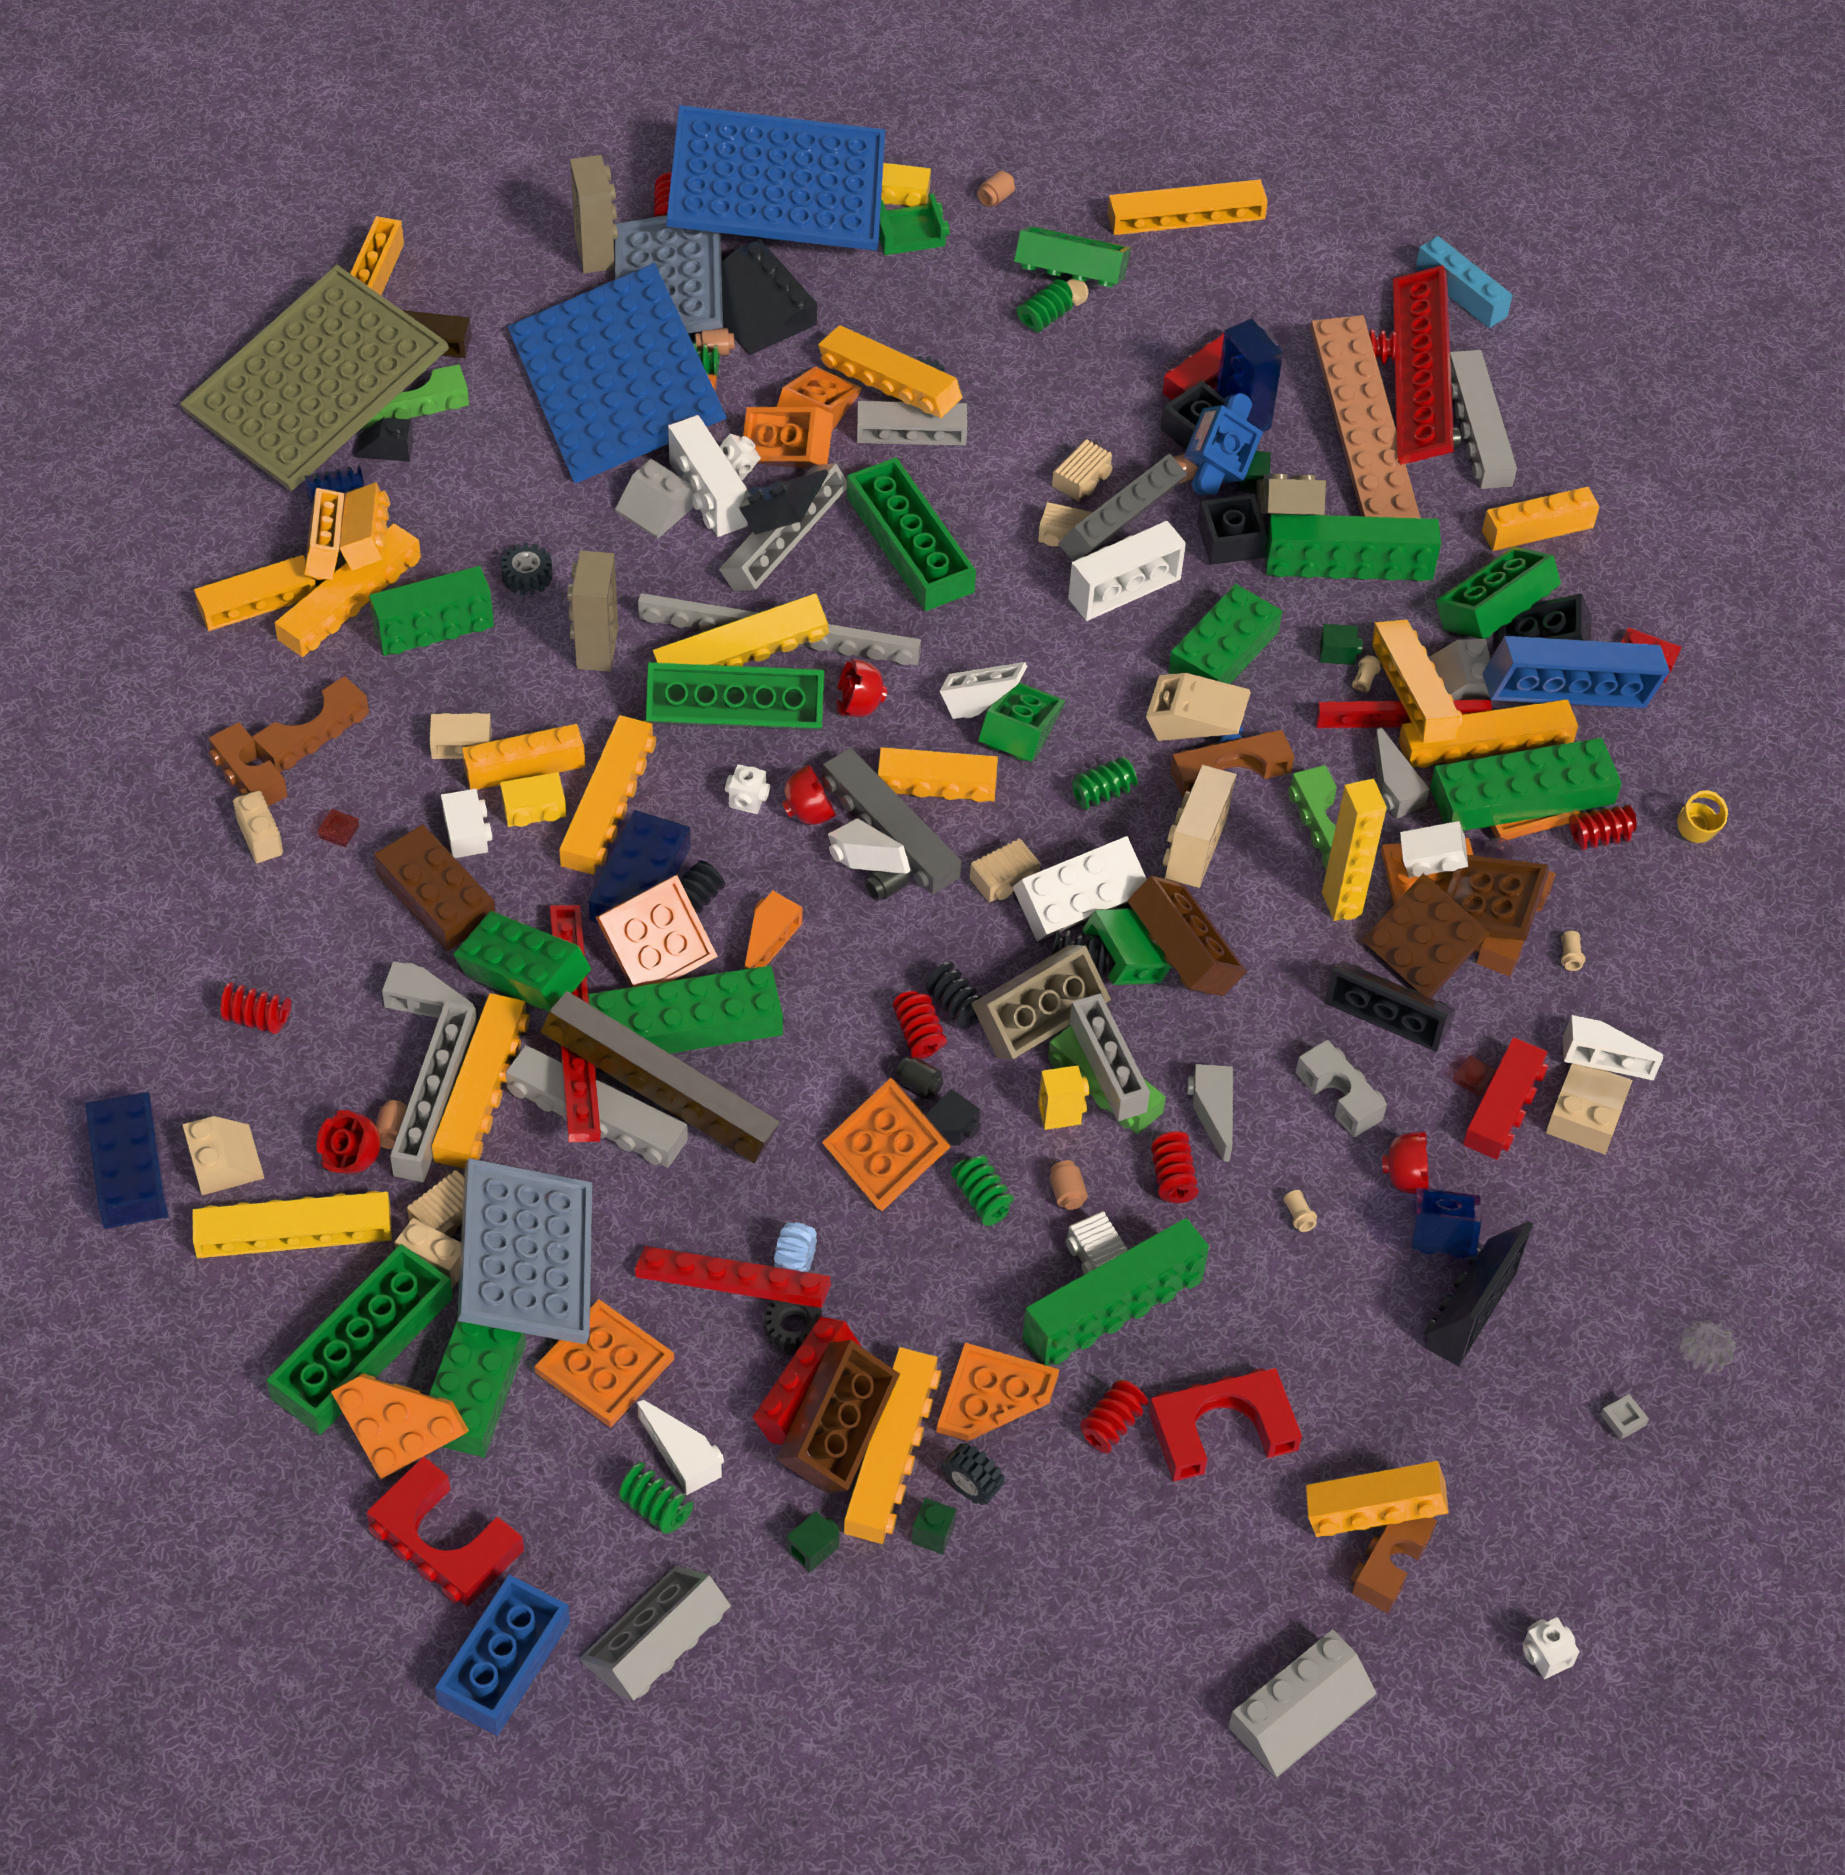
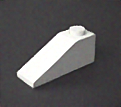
[940,662,1027,719]
[828,818,911,874]
[1563,1015,1663,1080]
[637,1400,724,1495]

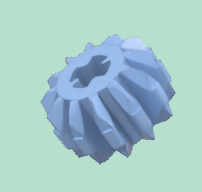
[774,1222,817,1272]

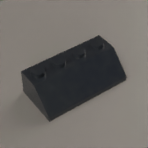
[1325,961,1455,1052]

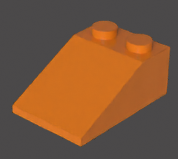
[777,367,862,432]
[743,407,833,469]

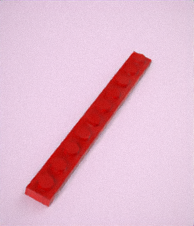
[549,905,601,1143]

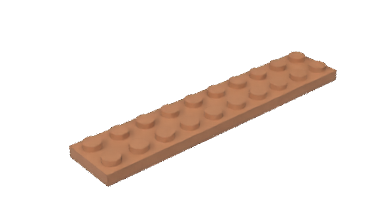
[1310,315,1421,518]

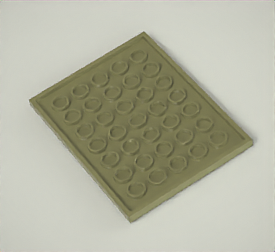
[180,265,449,492]

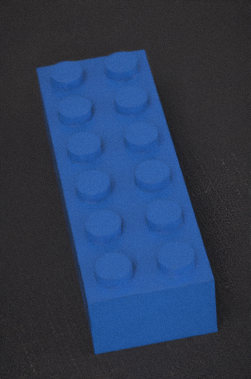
[1482,636,1670,708]

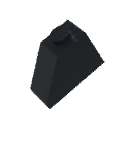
[354,417,414,462]
[925,1089,981,1146]

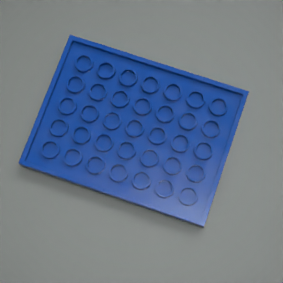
[666,105,885,251]
[507,263,727,483]

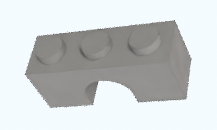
[1296,1040,1387,1138]

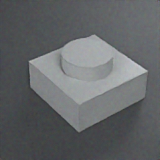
[1601,1394,1649,1440]

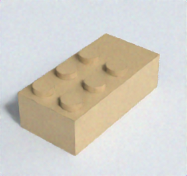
[1163,765,1237,888]

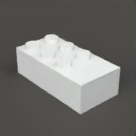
[668,415,748,537]
[1068,521,1186,621]
[1013,836,1147,942]

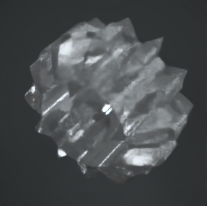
[1679,1317,1736,1375]

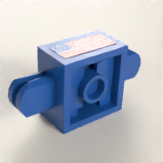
[1184,394,1263,496]

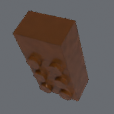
[374,824,495,951]
[1127,875,1247,996]
[776,1340,900,1493]

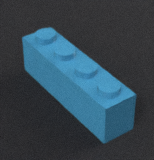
[1415,236,1513,328]

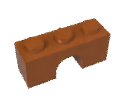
[208,722,288,806]
[1351,1518,1438,1613]

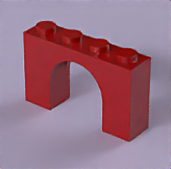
[1148,1368,1302,1482]
[367,1456,524,1608]

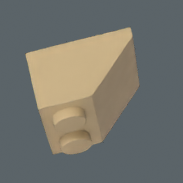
[183,1116,264,1195]

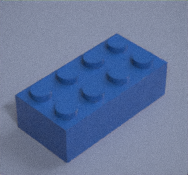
[435,1574,570,1736]

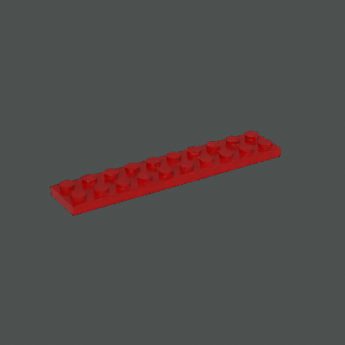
[1393,265,1454,465]

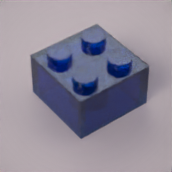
[1412,1188,1482,1258]

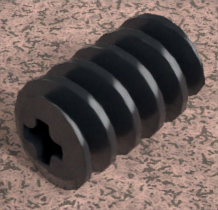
[680,860,725,913]
[1051,930,1114,978]
[926,961,983,1029]

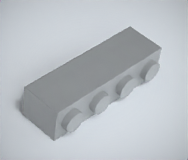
[857,401,967,446]
[1069,993,1150,1121]

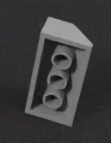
[579,1566,731,1701]
[1228,1629,1376,1778]

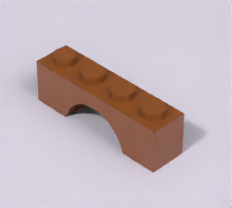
[252,676,369,773]
[1170,730,1294,798]
[1475,860,1556,977]

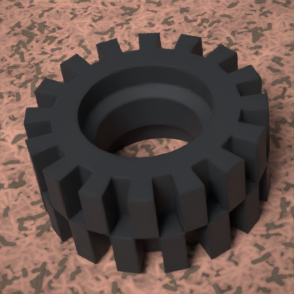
[764,1300,823,1355]

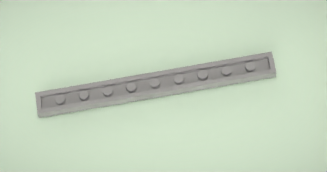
[638,593,921,665]

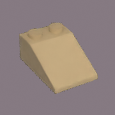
[1546,1064,1633,1155]

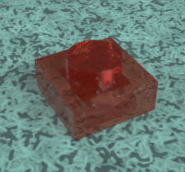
[318,809,360,847]
[1453,1055,1497,1097]

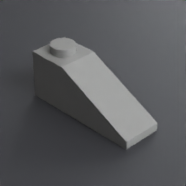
[1373,728,1430,819]
[382,961,474,1018]
[1187,1064,1233,1162]

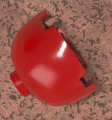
[836,658,887,718]
[782,765,837,825]
[316,1110,381,1174]
[1382,1131,1429,1195]

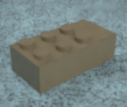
[570,155,618,273]
[1256,474,1326,515]
[567,550,619,672]
[971,945,1111,1059]

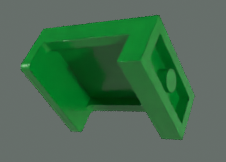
[879,193,950,256]
[1082,909,1172,985]

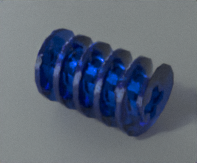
[304,465,365,504]

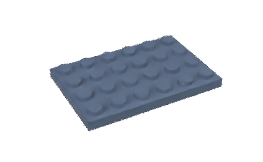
[615,215,723,333]
[457,1158,592,1344]

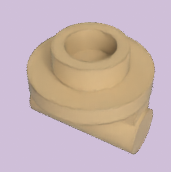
[1066,279,1088,306]

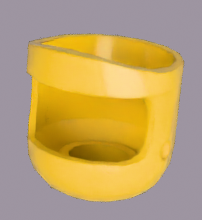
[1677,790,1728,843]

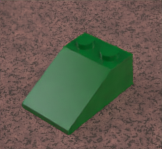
[978,682,1066,762]

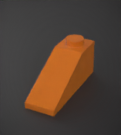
[745,890,802,969]

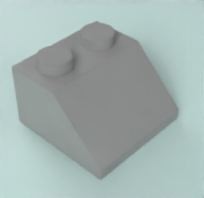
[615,459,694,539]
[1428,639,1491,700]

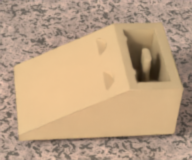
[1146,673,1251,741]

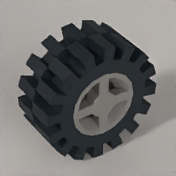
[501,543,553,595]
[941,1443,1005,1505]

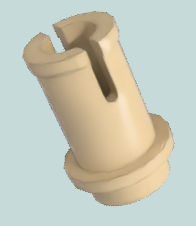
[1352,655,1381,693]
[1561,931,1585,971]
[1283,1190,1317,1232]

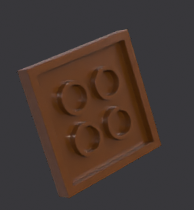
[1447,855,1549,941]
[1363,873,1490,998]

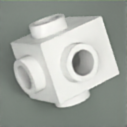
[720,434,761,481]
[725,765,770,814]
[1523,1617,1579,1679]

